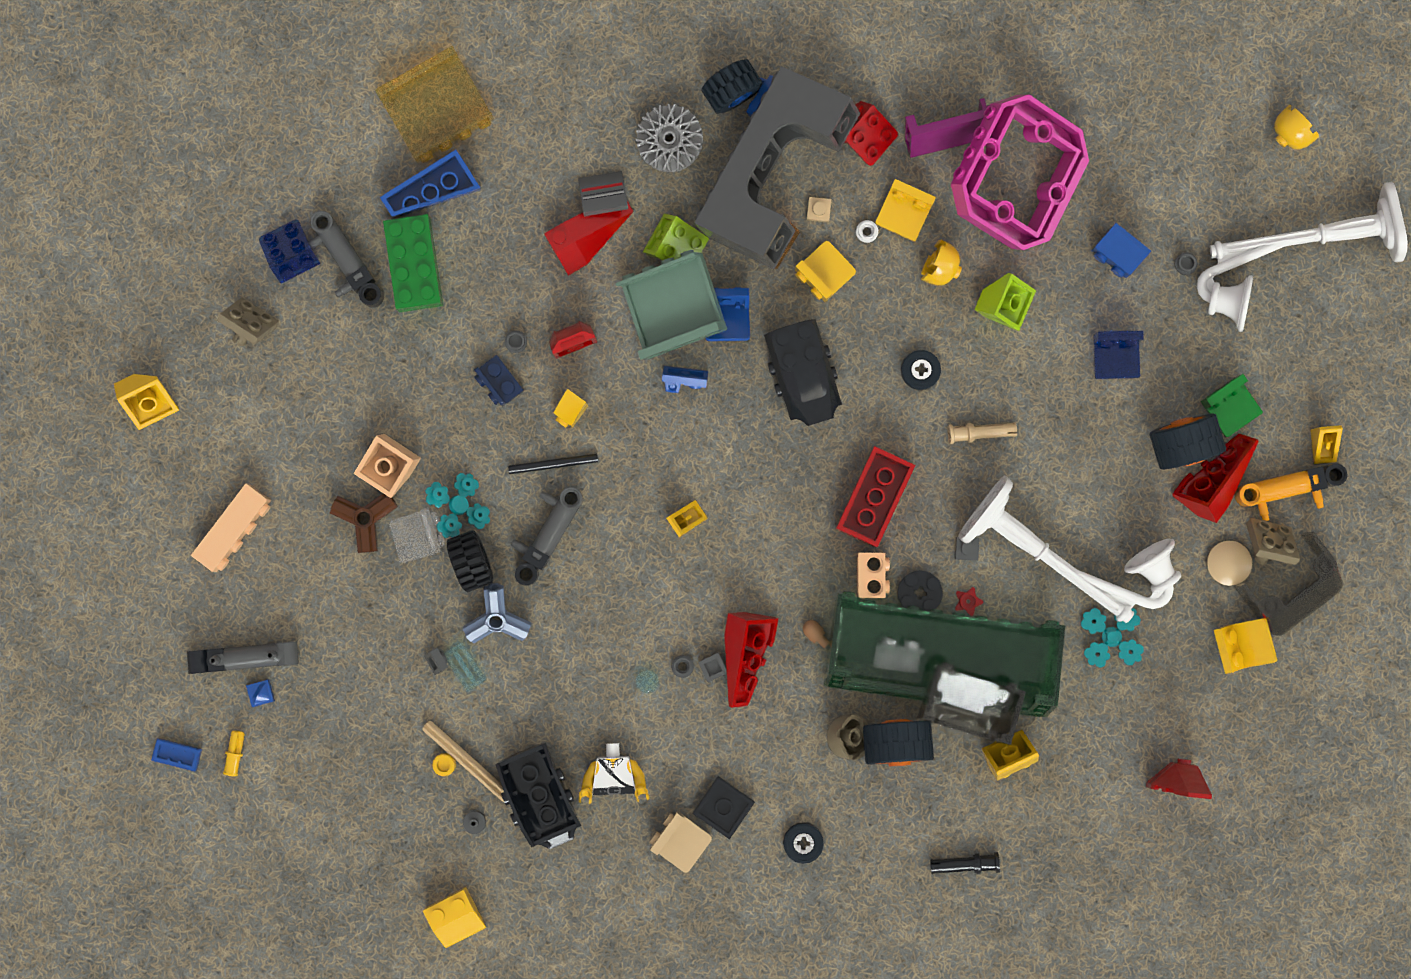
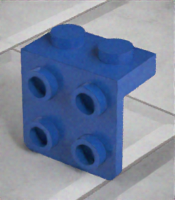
[705,287,750,341]

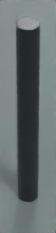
[508,453,598,474]

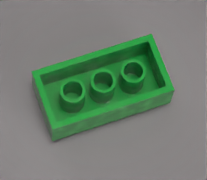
[383,214,443,313]

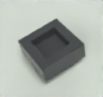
[955,537,979,561]
[424,648,448,675]
[698,653,727,682]

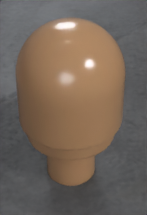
[803,620,830,648]

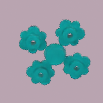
[425,473,490,538]
[1081,608,1144,668]

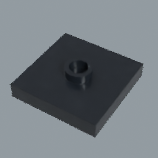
[692,776,755,840]

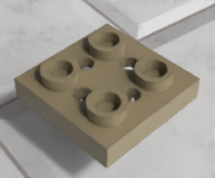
[217,298,279,346]
[1246,518,1300,565]

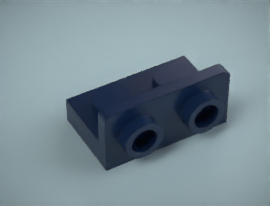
[474,355,524,407]

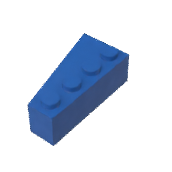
[380,150,481,218]

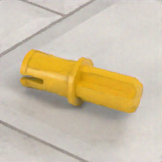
[223,730,245,776]

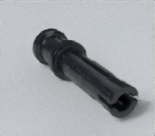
[930,852,1000,874]

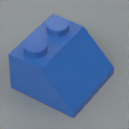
[1091,223,1151,278]

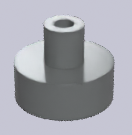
[463,811,486,834]

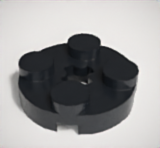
[897,570,943,615]

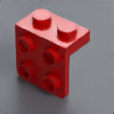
[844,101,898,166]

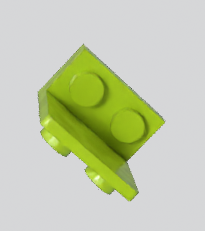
[643,213,709,261]

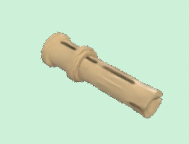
[947,422,1017,444]

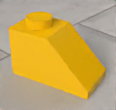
[553,389,588,428]

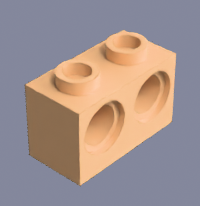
[857,553,890,598]

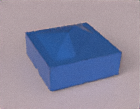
[246,679,275,707]

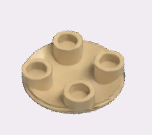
[1207,541,1252,586]

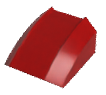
[549,321,597,359]

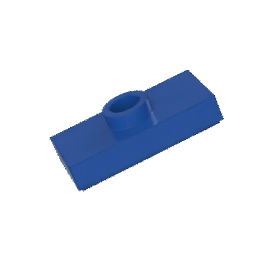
[151,738,202,771]

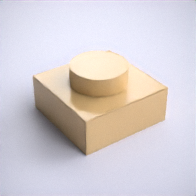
[807,197,831,222]

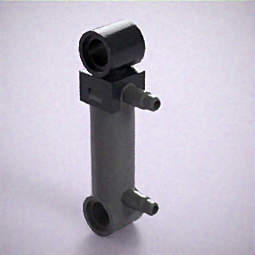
[304,211,384,308]
[511,487,583,586]
[187,641,299,674]

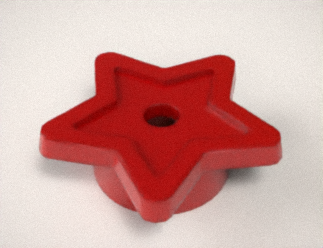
[955,587,984,616]

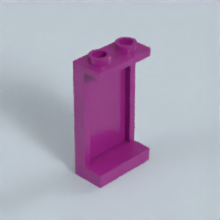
[904,98,990,158]

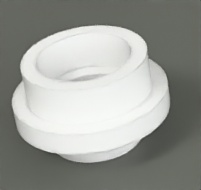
[856,220,878,243]

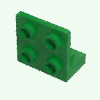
[1200,374,1263,437]

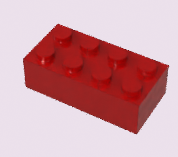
[835,446,916,548]

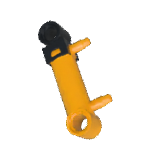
[1235,464,1348,521]

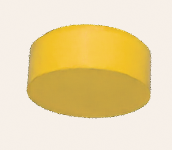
[432,753,456,776]

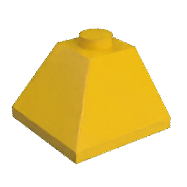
[114,374,179,430]

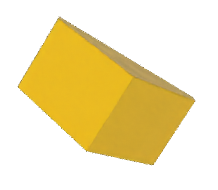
[1311,425,1343,464]
[666,500,708,538]

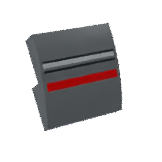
[578,171,628,216]

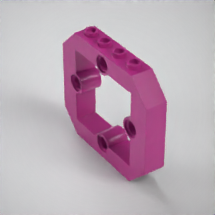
[951,94,1089,250]

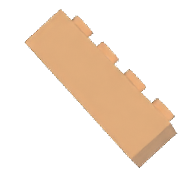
[191,483,271,572]

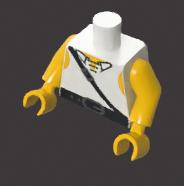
[579,743,650,804]

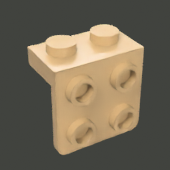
[649,811,712,873]

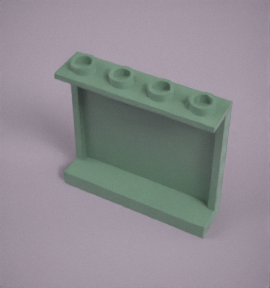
[615,250,727,360]

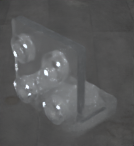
[873,637,925,673]

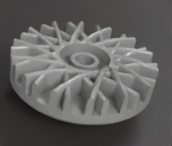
[636,104,703,172]

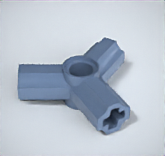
[463,583,531,643]

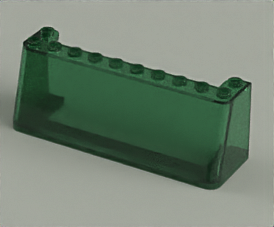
[823,591,1065,717]

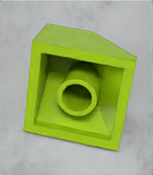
[974,273,1036,331]

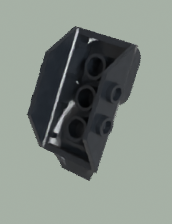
[764,319,842,426]
[495,743,581,849]

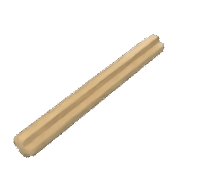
[422,721,504,802]

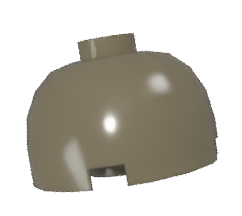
[827,714,868,760]

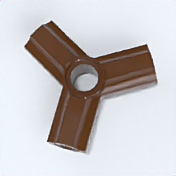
[330,493,398,553]

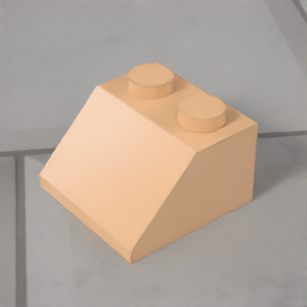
[354,434,421,498]

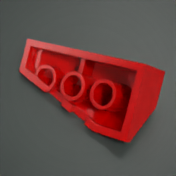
[544,201,634,276]
[1172,433,1259,523]
[724,612,779,708]
[1146,758,1212,799]

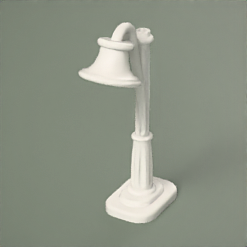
[1196,182,1407,332]
[958,476,1181,623]

